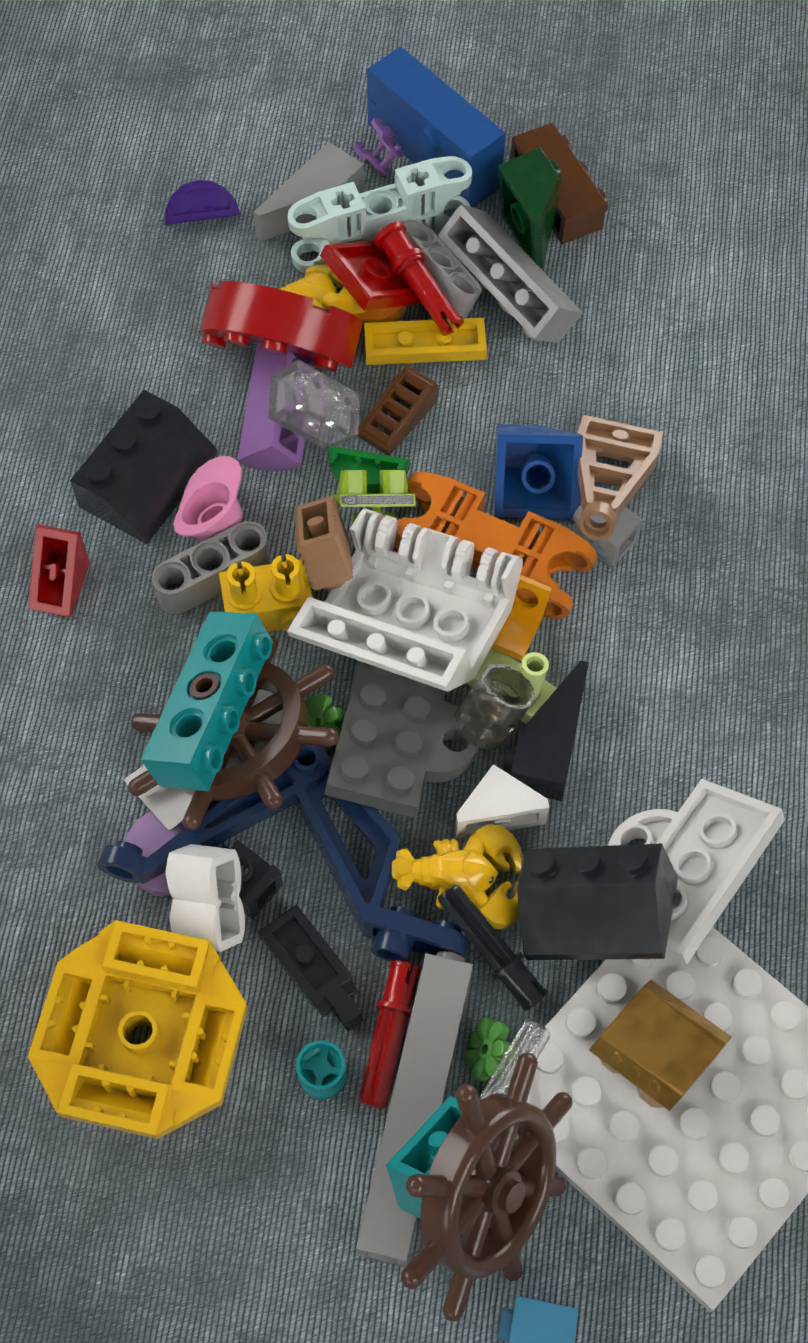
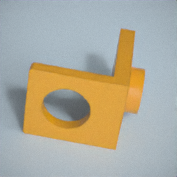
[491,575,552,661]

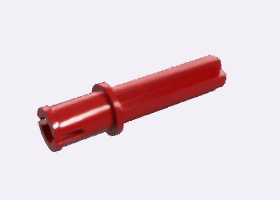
[359,960,420,1108]

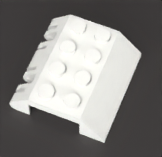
[287,508,523,692]

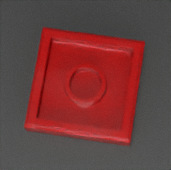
[320,241,422,311]

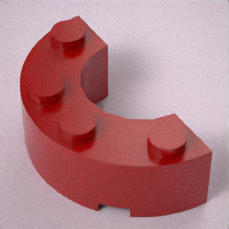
[199,281,363,372]

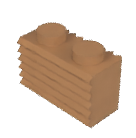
[295,496,353,590]

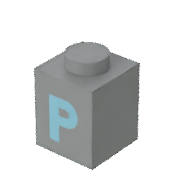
[573,504,643,568]

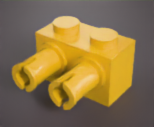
[219,554,312,632]

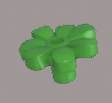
[305,694,345,750]
[464,1017,518,1082]

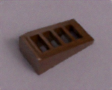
[356,365,438,456]

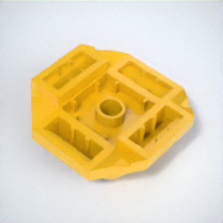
[28,920,248,1139]

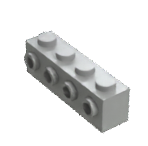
[438,204,583,344]

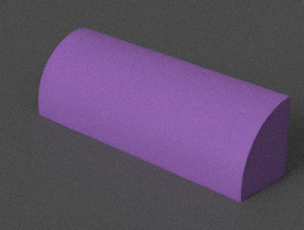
[237,343,316,471]

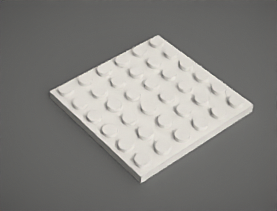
[481,927,808,1313]

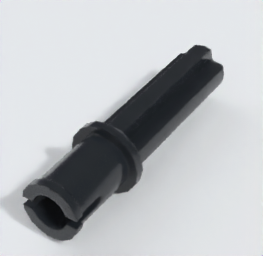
[438,884,548,1011]

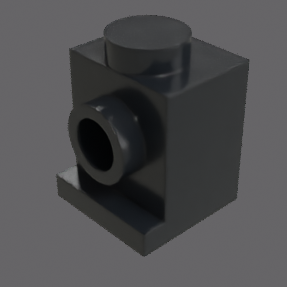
[220,840,283,920]

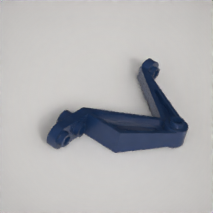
[97,745,469,962]

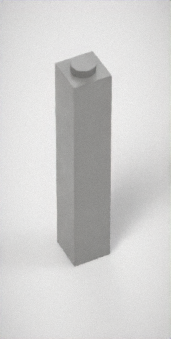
[356,951,473,1267]

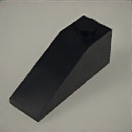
[503,661,589,801]

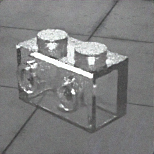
[268,359,360,451]

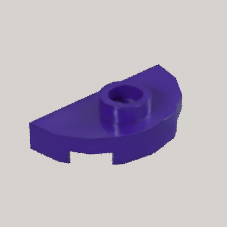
[165,180,241,225]

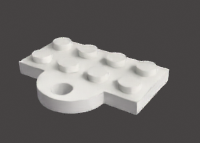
[608,779,785,965]

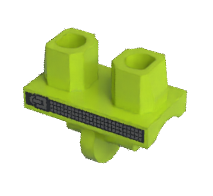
[331,470,415,524]

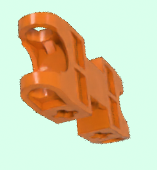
[393,472,598,619]

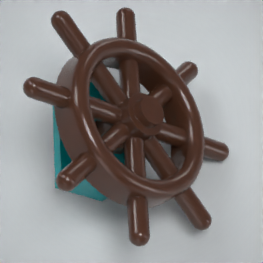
[386,1052,573,1322]

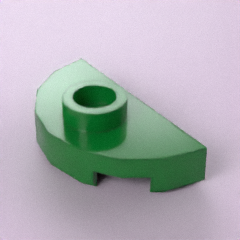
[329,445,411,494]

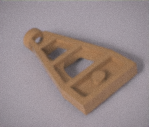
[577,415,664,540]

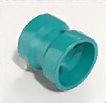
[296,1040,347,1100]

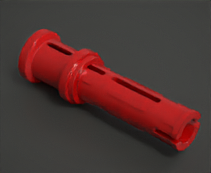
[373,221,464,336]

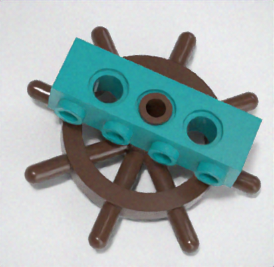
[128,611,339,830]

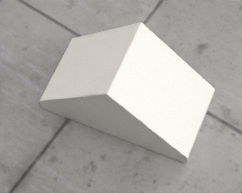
[455,764,550,839]

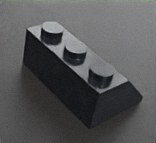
[70,390,218,544]
[517,843,678,960]

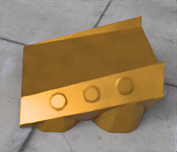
[589,979,732,1111]

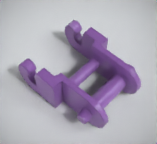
[353,117,404,176]

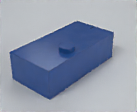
[367,46,506,208]

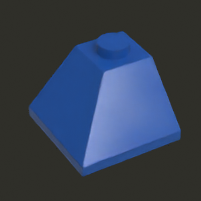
[494,424,583,519]

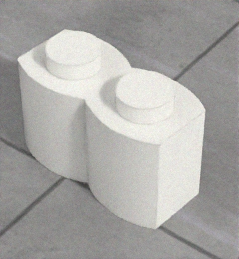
[165,844,245,952]

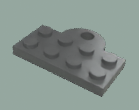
[324,661,478,818]

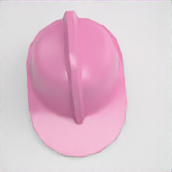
[173,456,243,542]

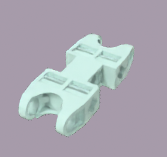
[287,156,472,273]

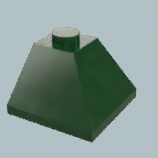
[498,147,562,269]

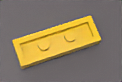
[364,318,487,365]

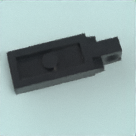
[258,904,364,1032]

